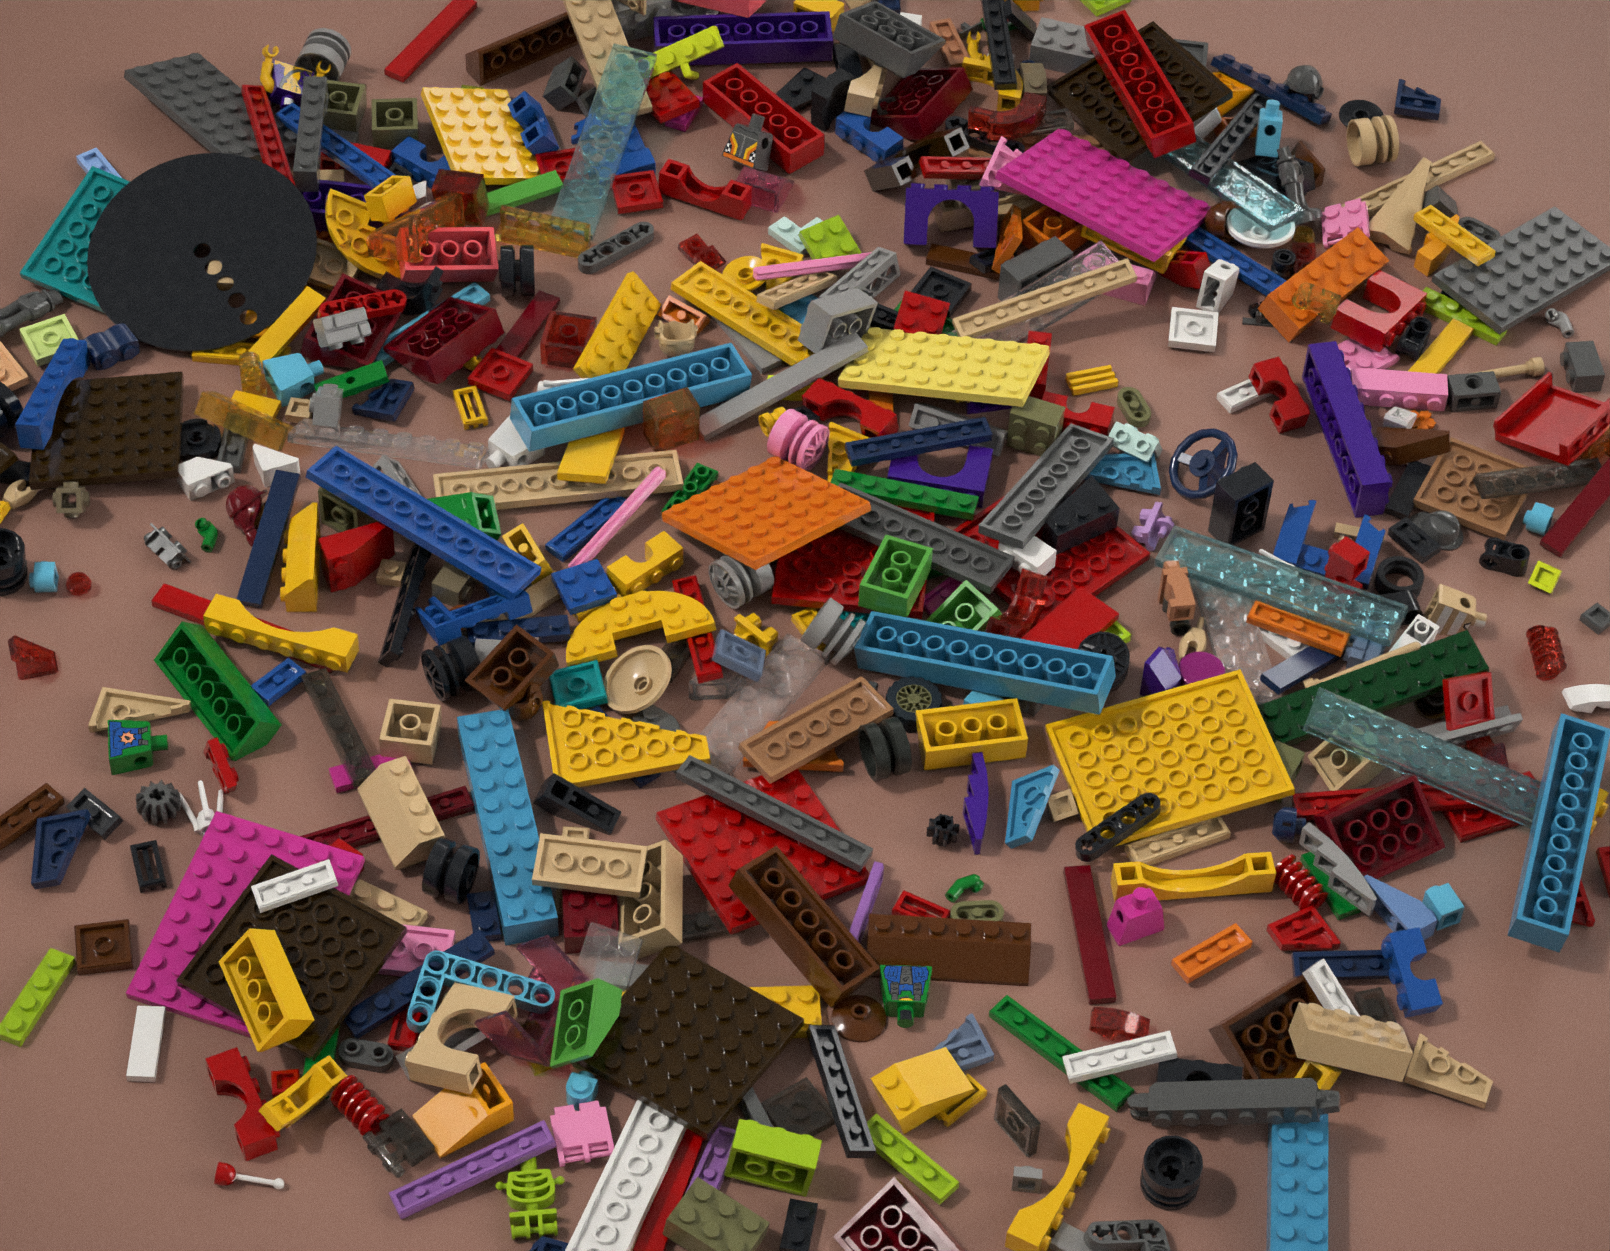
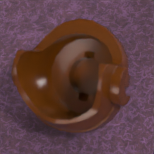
[1204,200,1241,243]
[508,684,543,722]

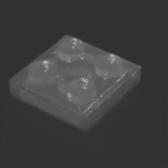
[574,922,644,992]

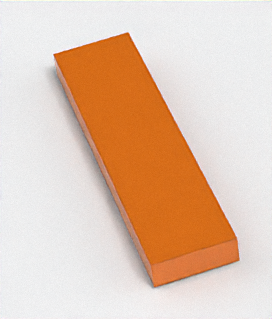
[1246,600,1351,657]

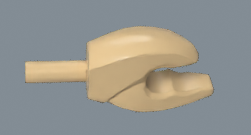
[2,479,39,510]
[1179,617,1207,660]

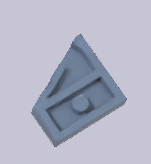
[933,1013,994,1071]

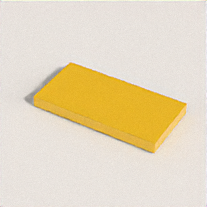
[557,427,624,484]

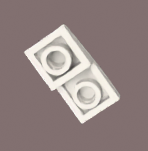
[1562,684,1610,713]

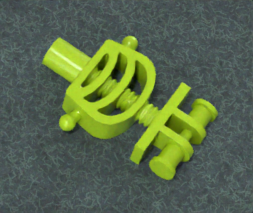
[495,1156,565,1240]

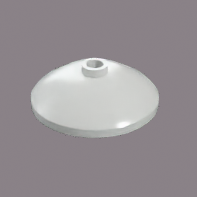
[1226,203,1295,249]

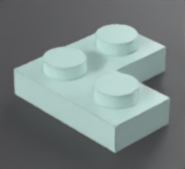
[768,216,822,255]

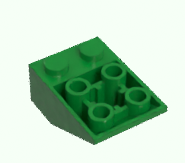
[427,492,502,540]

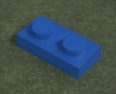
[251,658,307,706]

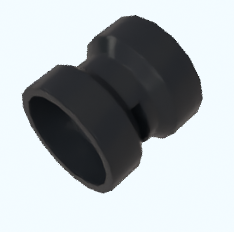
[1270,249,1296,281]

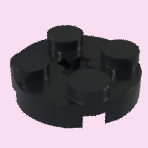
[180,419,222,462]

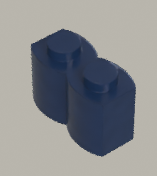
[83,323,140,370]

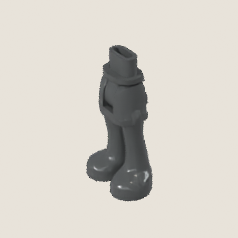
[1277,146,1323,226]
[0,289,63,338]

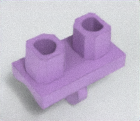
[1132,502,1176,551]

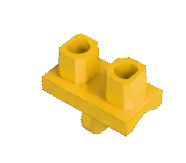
[734,612,778,659]

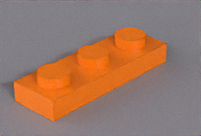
[1171,923,1253,984]

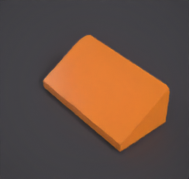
[657,295,711,335]

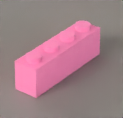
[1351,367,1448,411]

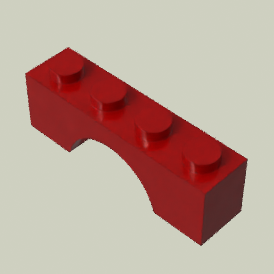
[659,158,752,221]
[802,378,899,438]
[205,1047,280,1161]

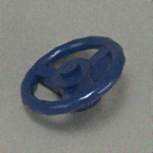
[1169,428,1238,500]

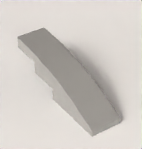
[1299,822,1377,917]

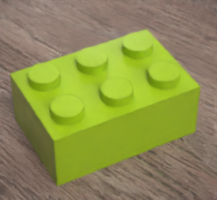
[724,1119,822,1197]

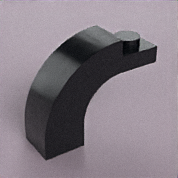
[376,266,444,315]

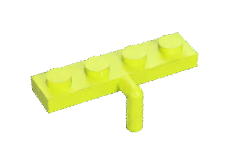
[636,26,724,81]

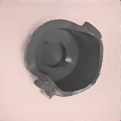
[1283,65,1324,103]

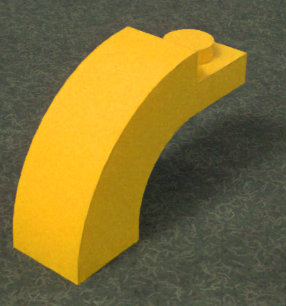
[259,1055,347,1132]

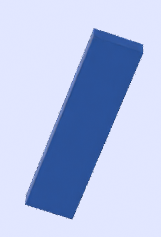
[545,496,626,562]

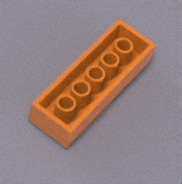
[1257,227,1390,342]

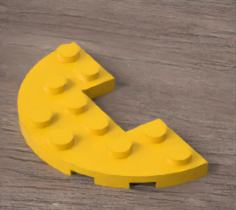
[325,188,428,280]
[566,591,717,667]

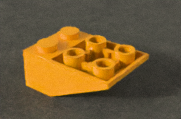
[412,1062,514,1159]

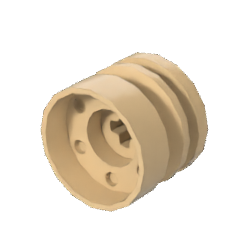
[1346,115,1399,166]

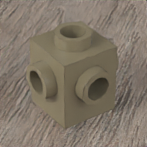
[53,482,90,517]

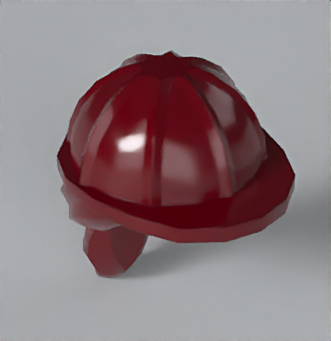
[226,485,268,547]

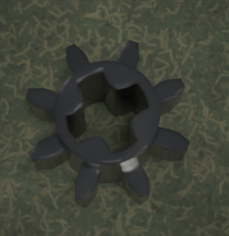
[926,814,960,847]

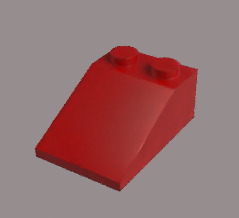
[319,522,395,593]

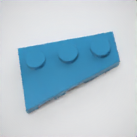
[1084,453,1161,495]
[1005,765,1060,849]

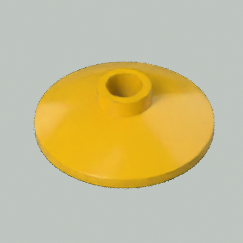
[722,256,767,291]

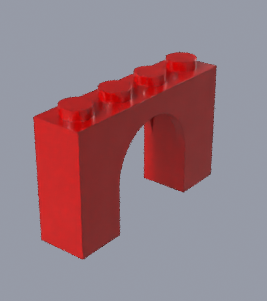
[1330,270,1427,352]

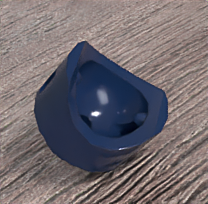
[1272,807,1306,843]

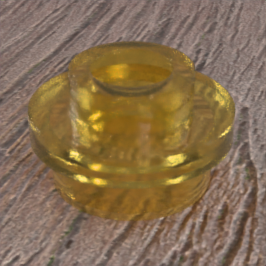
[1292,226,1315,247]

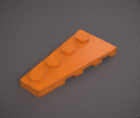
[992,204,1023,273]

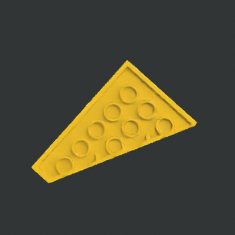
[542,701,711,787]

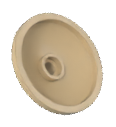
[603,645,672,714]

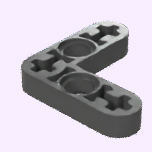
[1083,1219,1171,1251]

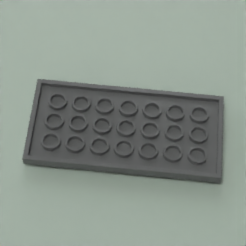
[124,53,297,162]
[1431,206,1610,334]

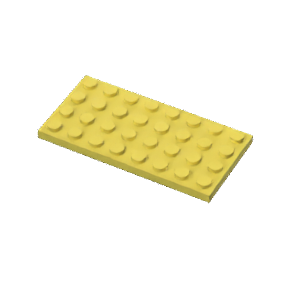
[838,327,1050,407]

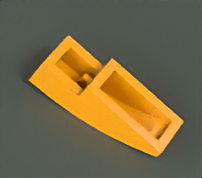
[1414,214,1459,277]

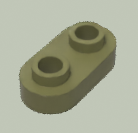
[1117,387,1151,428]
[950,900,1004,921]

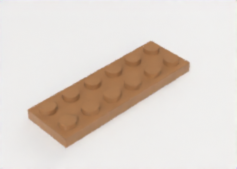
[738,676,894,784]

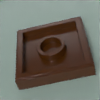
[74,919,133,976]

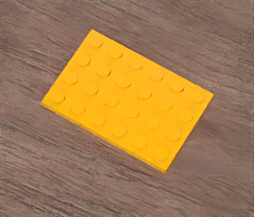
[421,87,540,185]

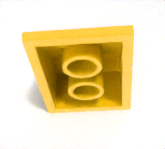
[870,1047,975,1134]

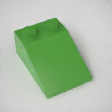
[926,580,1008,634]
[550,978,622,1069]

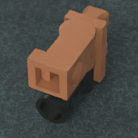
[1157,560,1196,636]

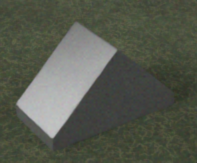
[1422,185,1459,218]

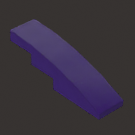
[963,752,989,855]

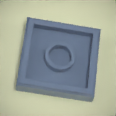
[712,629,766,682]

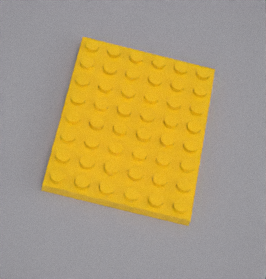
[1045,669,1295,847]

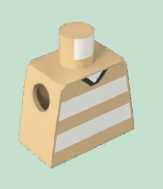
[1424,584,1487,636]

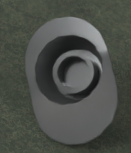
[1409,510,1464,550]

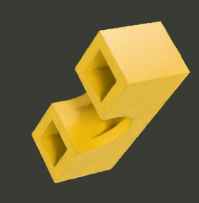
[607,531,684,597]

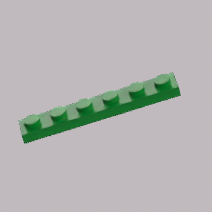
[830,469,979,520]

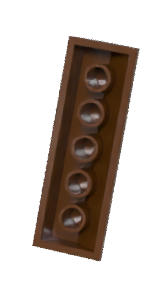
[465,12,579,86]
[728,846,880,1008]
[867,914,1031,986]

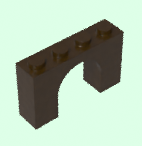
[864,127,970,191]

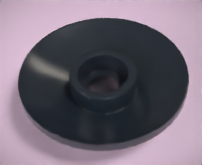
[1339,100,1384,127]

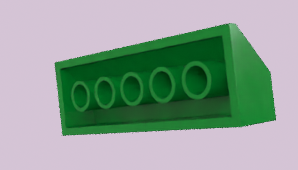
[154,621,282,761]

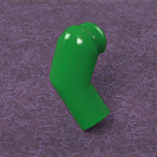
[195,518,219,553]
[945,874,984,903]

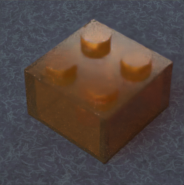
[643,387,700,452]

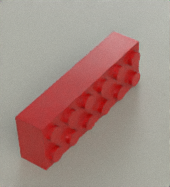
[703,63,825,174]

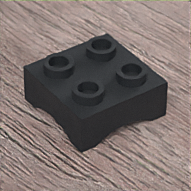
[810,68,854,132]

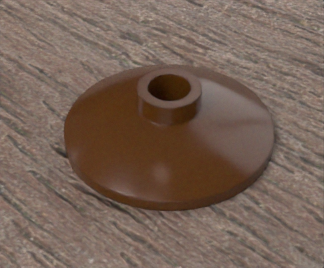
[831,995,886,1043]

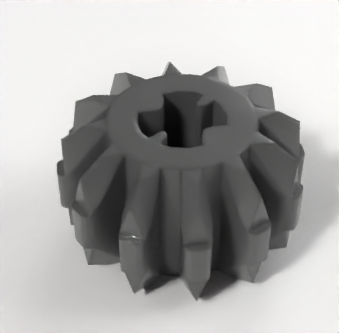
[136,779,181,825]

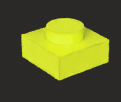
[1528,561,1562,593]

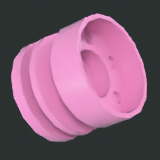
[767,409,830,471]

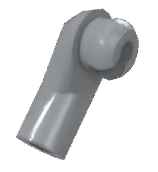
[1545,308,1574,338]

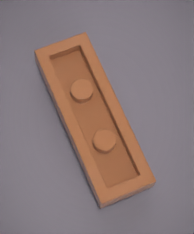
[929,18,970,67]

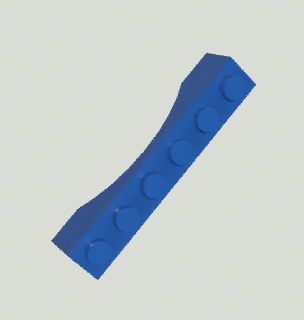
[15,338,90,450]

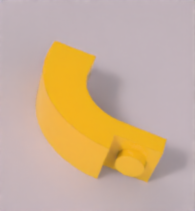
[962,55,1023,115]

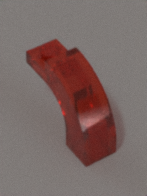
[968,92,1047,140]
[985,568,1048,639]

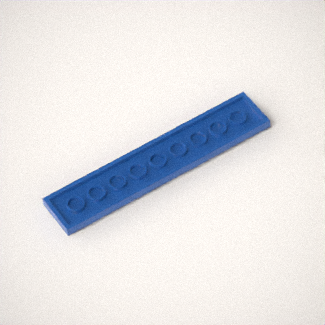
[306,446,542,600]

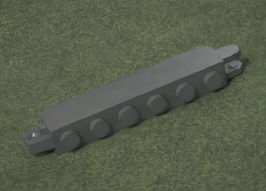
[1127,1078,1341,1127]

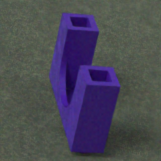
[904,183,999,248]
[887,445,993,508]

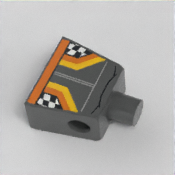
[721,113,773,171]

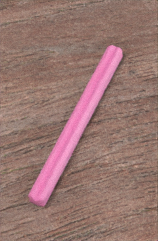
[753,252,871,281]
[568,467,666,568]

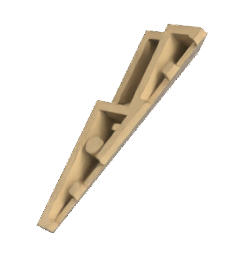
[1369,157,1432,254]

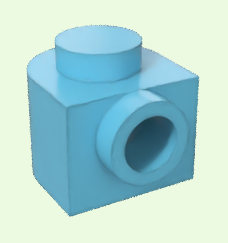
[1523,502,1554,536]
[29,561,59,593]
[566,1071,598,1111]

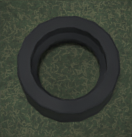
[1374,556,1424,597]

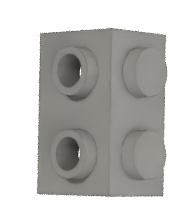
[309,384,343,427]

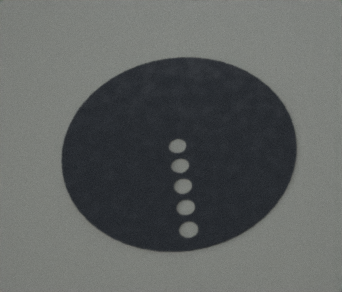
[87,153,317,352]

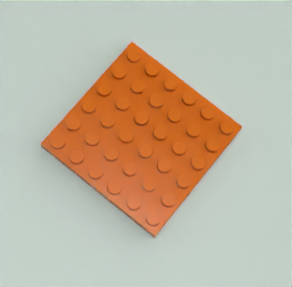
[662,457,871,570]

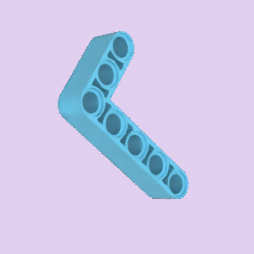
[406,950,555,1033]

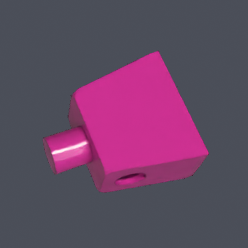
[1107,887,1164,946]

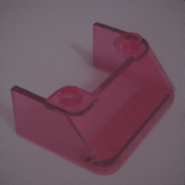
[474,935,590,1067]

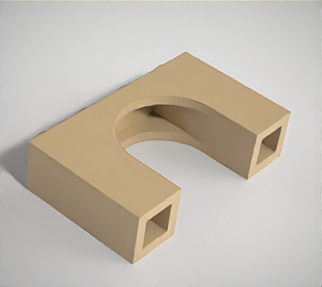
[405,982,518,1094]

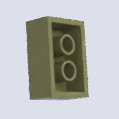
[663,1177,770,1251]

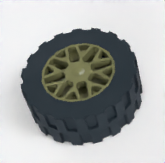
[885,676,942,733]

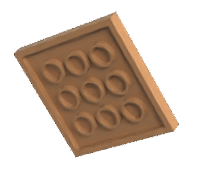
[1413,437,1539,540]

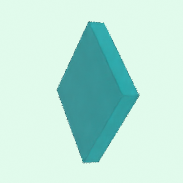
[549,660,608,710]

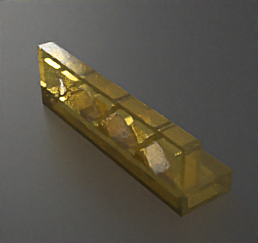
[495,205,591,258]
[194,391,298,451]

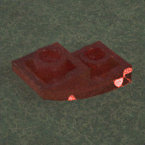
[678,234,726,270]
[1291,242,1316,276]
[1089,1007,1150,1041]

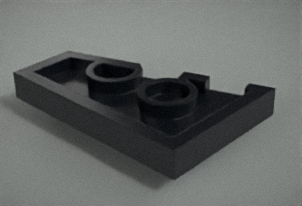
[776,67,826,112]

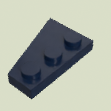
[31,809,91,890]

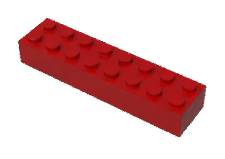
[1084,10,1196,158]

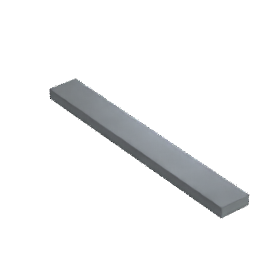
[692,332,869,441]

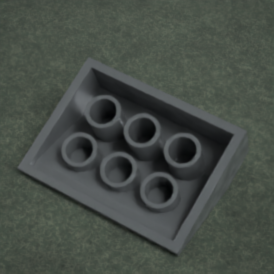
[832,1,946,78]

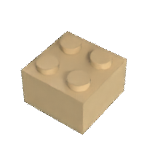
[379,699,442,765]

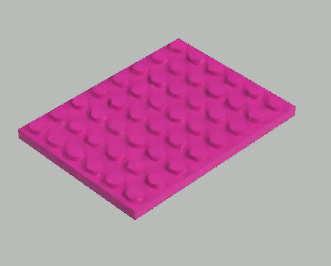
[995,129,1211,262]
[126,811,365,1046]

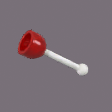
[214,1162,285,1190]

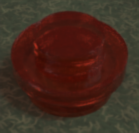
[66,572,92,596]

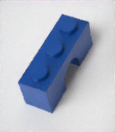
[507,91,560,155]
[835,111,904,163]
[391,136,459,197]
[1381,927,1443,1018]

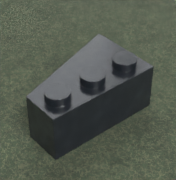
[1042,476,1120,555]

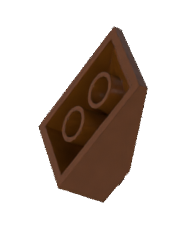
[465,624,559,711]

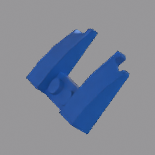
[571,110,656,188]
[1273,500,1385,589]
[415,583,533,646]

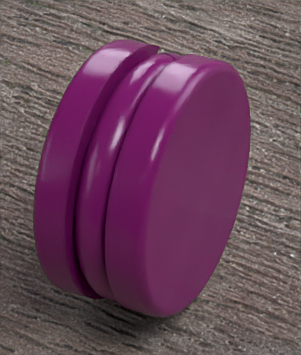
[1179,652,1225,686]

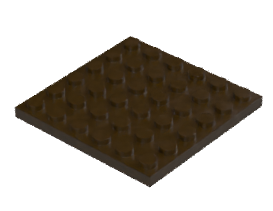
[1047,21,1233,162]
[29,371,184,490]
[176,854,407,1061]
[575,946,804,1140]

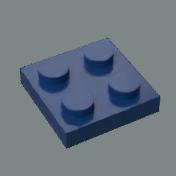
[551,559,617,615]

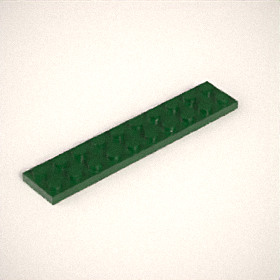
[1257,630,1489,746]

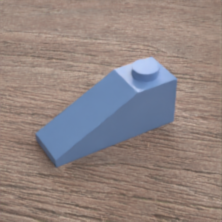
[1364,875,1437,940]

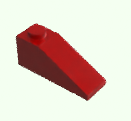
[1141,250,1211,289]

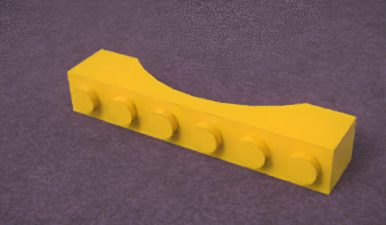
[203,594,359,673]
[1110,852,1276,902]
[1005,1103,1111,1251]

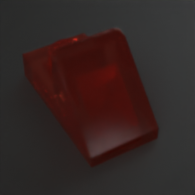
[8,635,58,680]
[1464,735,1510,780]

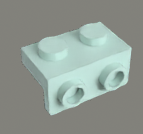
[1108,421,1163,462]

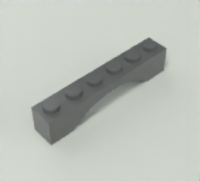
[293,76,329,192]

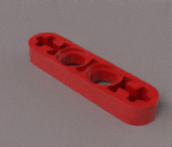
[317,289,407,319]

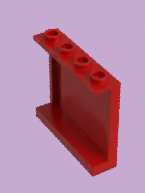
[1493,372,1610,466]

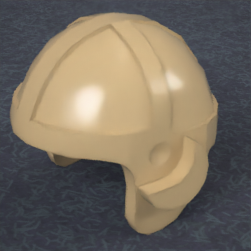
[654,319,698,357]

